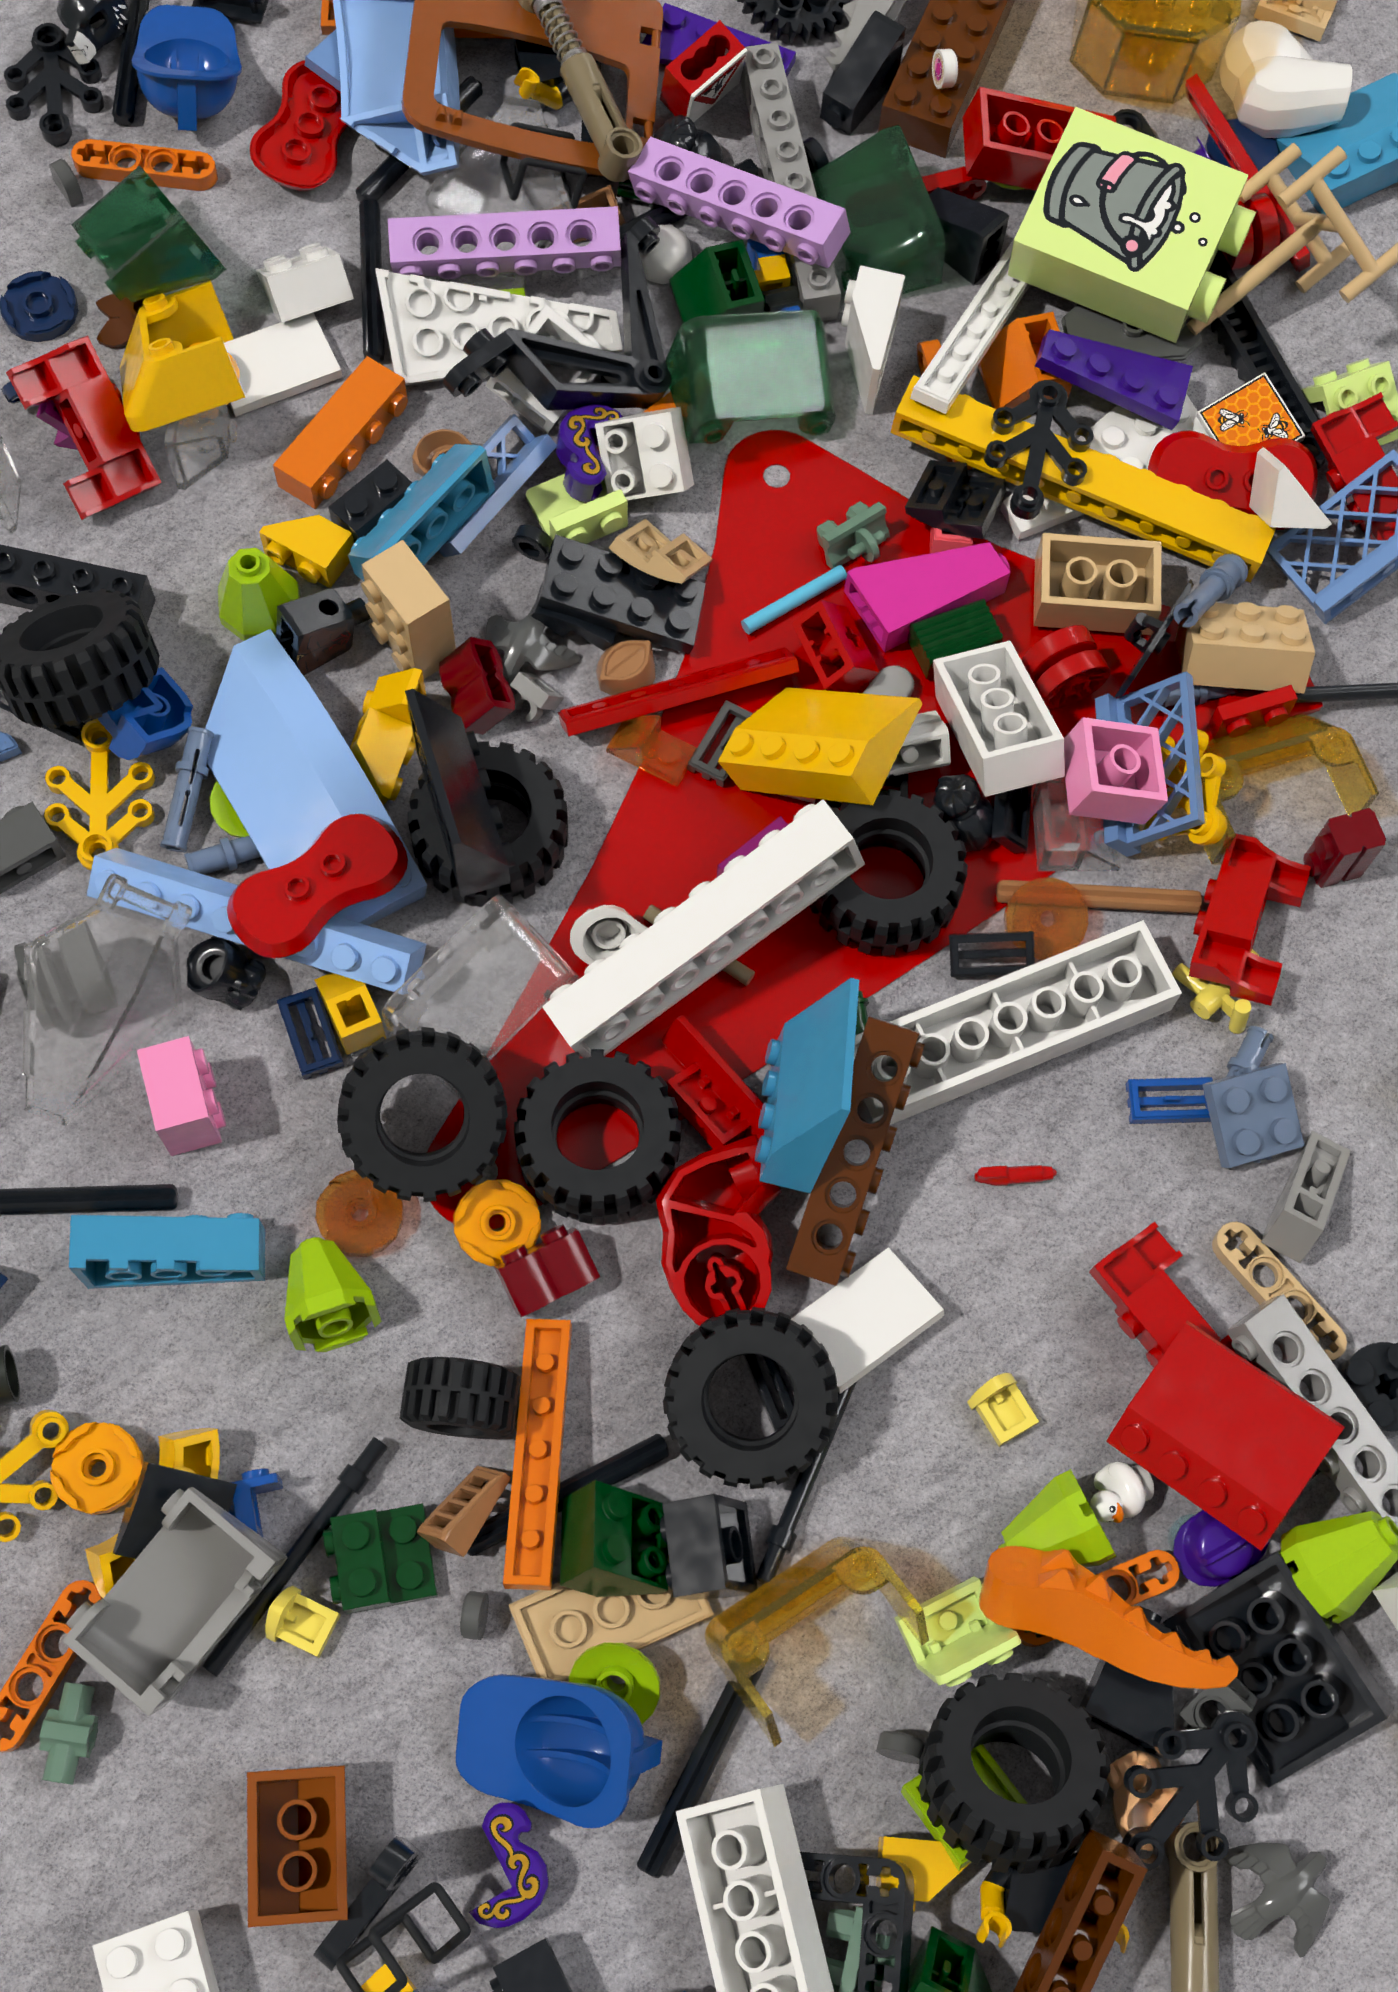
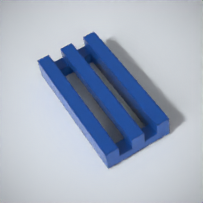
[1125,1077,1213,1124]

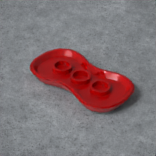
[250,60,348,191]
[1148,430,1318,530]
[227,813,408,958]

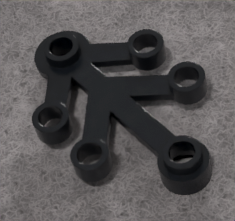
[4,23,104,147]
[984,380,1094,520]
[1122,1710,1258,1871]

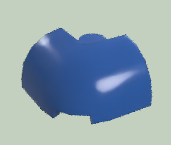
[97,667,193,760]

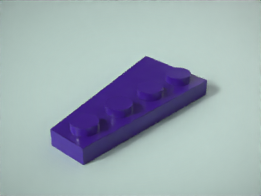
[642,3,796,77]
[1035,329,1193,430]

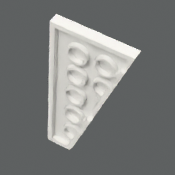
[375,268,623,386]
[1000,394,1209,540]

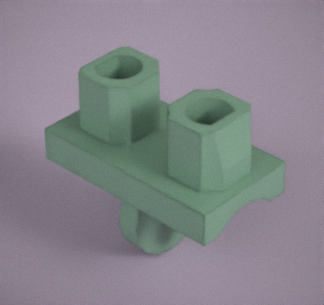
[816,501,890,569]
[826,1906,895,1992]

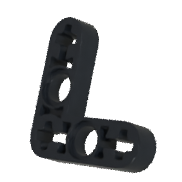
[313,1836,423,1971]
[800,1852,915,1992]

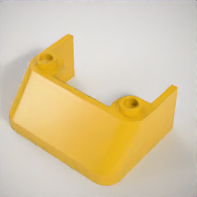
[120,280,245,432]

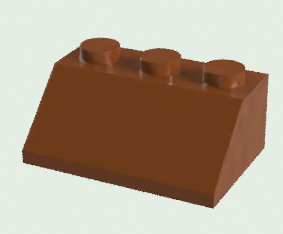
[247,1765,348,1928]

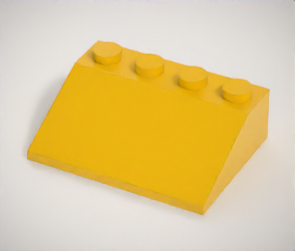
[718,687,922,805]

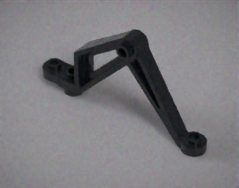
[442,216,671,410]

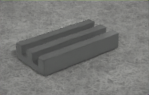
[688,700,753,788]

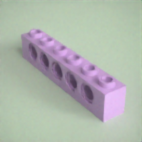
[628,136,851,268]
[388,206,621,280]

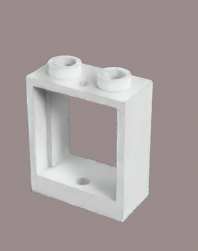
[486,305,602,434]

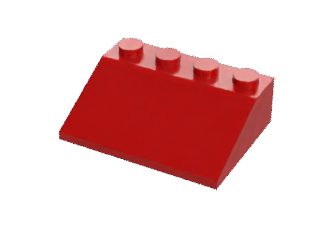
[1106,1321,1345,1551]

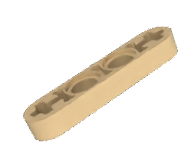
[1212,1222,1347,1362]

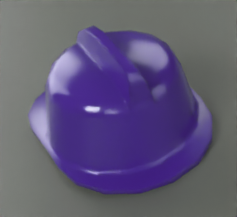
[1173,1510,1270,1587]

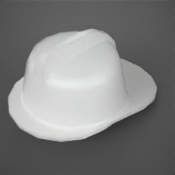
[570,905,648,965]

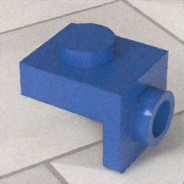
[229,1468,283,1537]

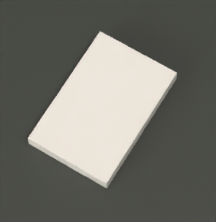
[224,313,342,417]
[791,1247,944,1394]

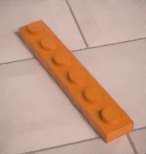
[503,1319,572,1591]

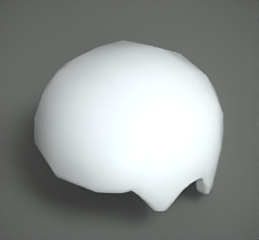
[639,225,692,284]

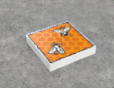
[1196,372,1305,446]

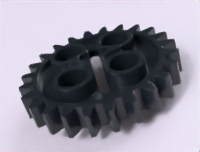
[737,0,850,43]

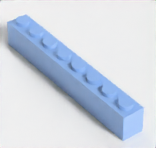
[87,848,427,994]

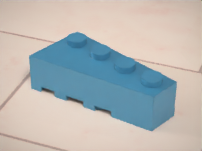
[69,1213,266,1289]

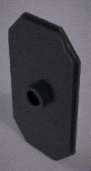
[1115,579,1194,698]

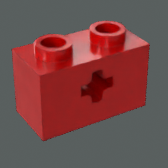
[792,600,880,693]

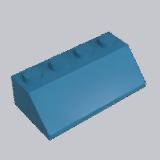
[348,444,495,581]

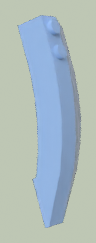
[333,0,460,176]
[205,629,427,925]

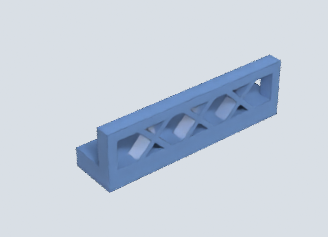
[438,414,557,557]

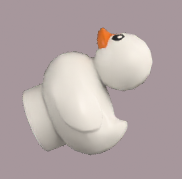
[1090,1462,1154,1523]

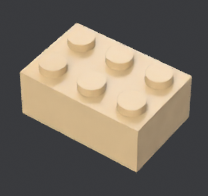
[1034,533,1162,635]
[361,540,456,679]
[1175,602,1315,694]

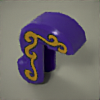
[556,404,623,502]
[469,1803,549,1928]

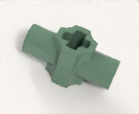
[39,1682,99,1785]

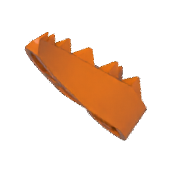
[979,1546,1238,1689]

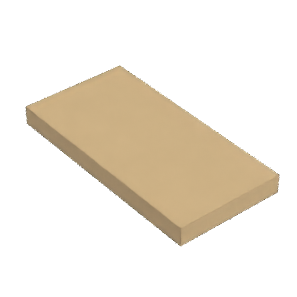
[508,1555,714,1682]

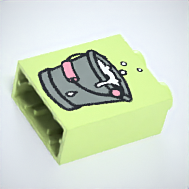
[1008,107,1256,343]

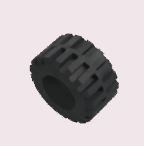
[399,1357,520,1439]

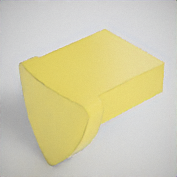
[967,1373,1039,1447]
[265,1586,341,1658]

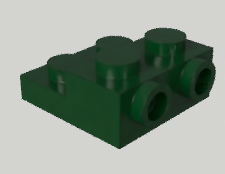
[323,1503,438,1614]

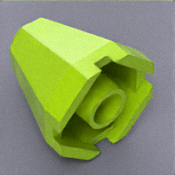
[218,548,300,641]
[284,1237,382,1352]
[998,1469,1117,1567]
[1281,1511,1398,1623]

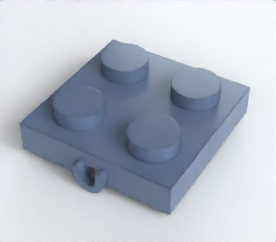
[1202,1063,1305,1168]

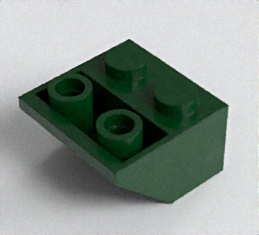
[669,239,765,345]
[560,1480,668,1597]
[908,1926,992,1992]

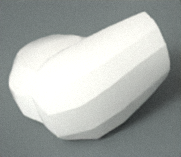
[1220,20,1352,138]

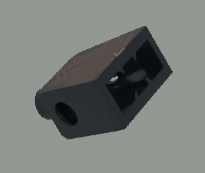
[276,588,370,676]

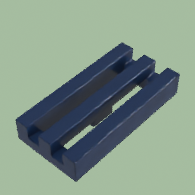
[277,987,345,1080]

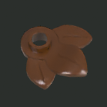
[96,292,153,348]

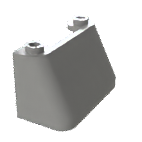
[62,1487,288,1716]

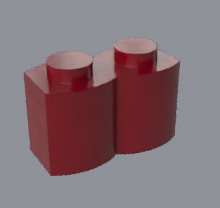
[439,637,515,735]
[494,1224,600,1317]

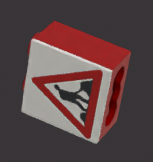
[660,20,748,122]

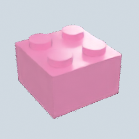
[1064,717,1168,824]
[137,1036,226,1156]

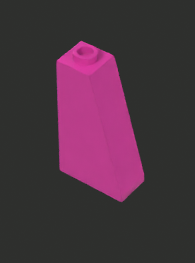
[844,542,1011,652]

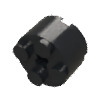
[1337,1342,1398,1439]

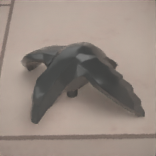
[485,605,580,686]
[1224,1843,1330,1957]

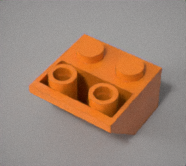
[978,312,1073,409]

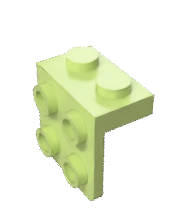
[1301,358,1398,446]
[526,474,628,544]
[894,1576,1022,1687]

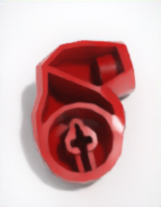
[656,1134,782,1326]

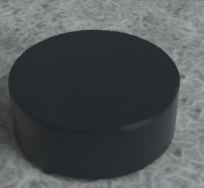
[803,137,830,177]
[512,524,553,561]

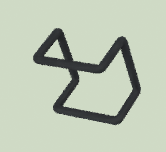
[500,122,587,209]
[336,1882,471,1992]

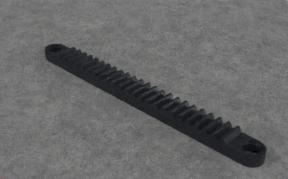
[1113,109,1326,470]

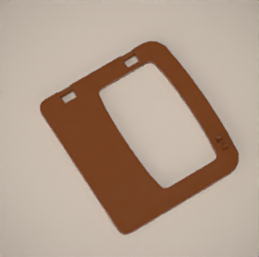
[401,0,663,179]

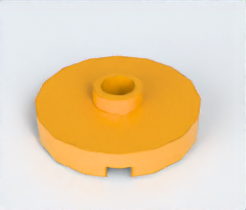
[453,1179,541,1266]
[50,1422,144,1515]

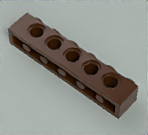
[786,1016,925,1286]
[1013,1829,1148,1992]

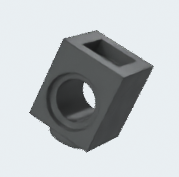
[1179,1678,1258,1733]

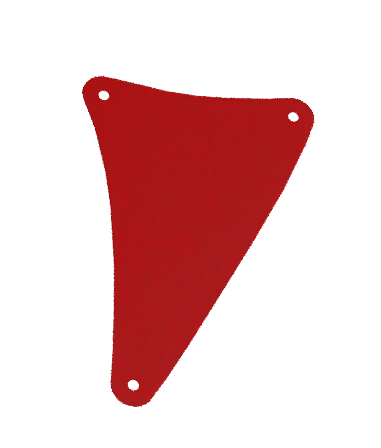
[427,430,1250,1230]

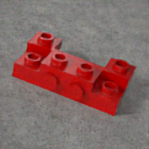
[6,335,162,520]
[1310,392,1398,540]
[1189,833,1311,1006]
[1089,1221,1236,1368]

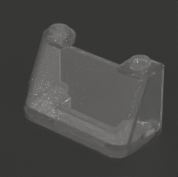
[382,895,579,1101]

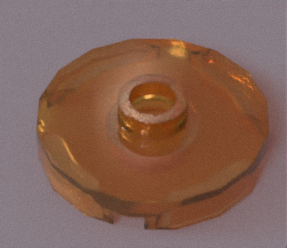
[1004,877,1088,960]
[315,1170,404,1257]

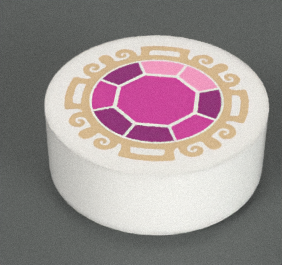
[932,49,958,89]

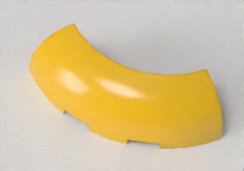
[85,1428,220,1598]

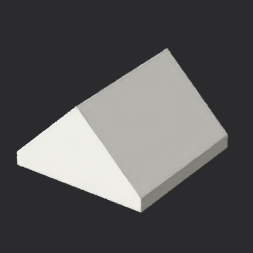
[1249,447,1332,529]

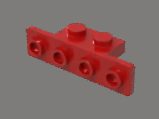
[1161,676,1323,746]
[662,1015,764,1149]

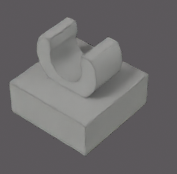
[510,672,564,722]

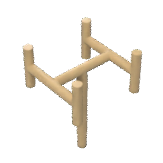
[1186,143,1398,336]

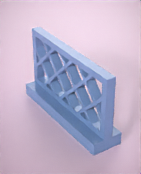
[1266,449,1398,624]
[1095,671,1205,857]

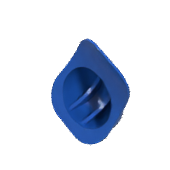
[132,5,242,131]
[455,1674,663,1828]

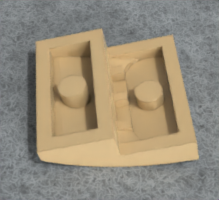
[1253,0,1338,42]
[609,519,713,584]

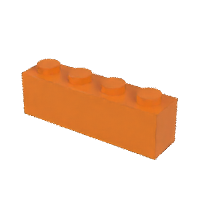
[273,356,408,509]

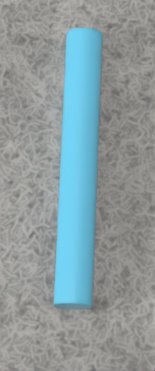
[741,565,847,635]

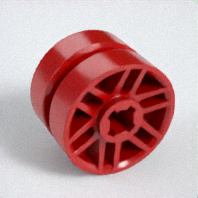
[1222,192,1280,271]
[1022,625,1111,709]

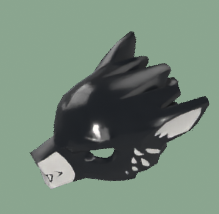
[57,0,130,64]

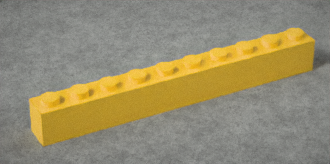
[890,375,1276,583]

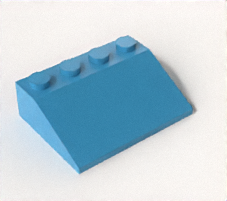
[1275,72,1398,215]
[755,978,859,1193]

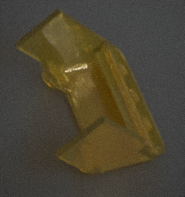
[1177,714,1379,865]
[705,1536,929,1747]

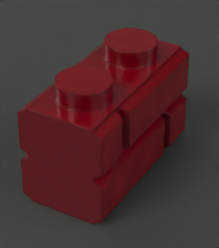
[1303,808,1386,888]

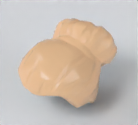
[1106,1750,1184,1851]

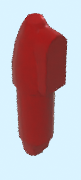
[974,1165,1057,1186]

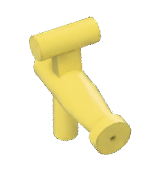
[1172,949,1259,1034]

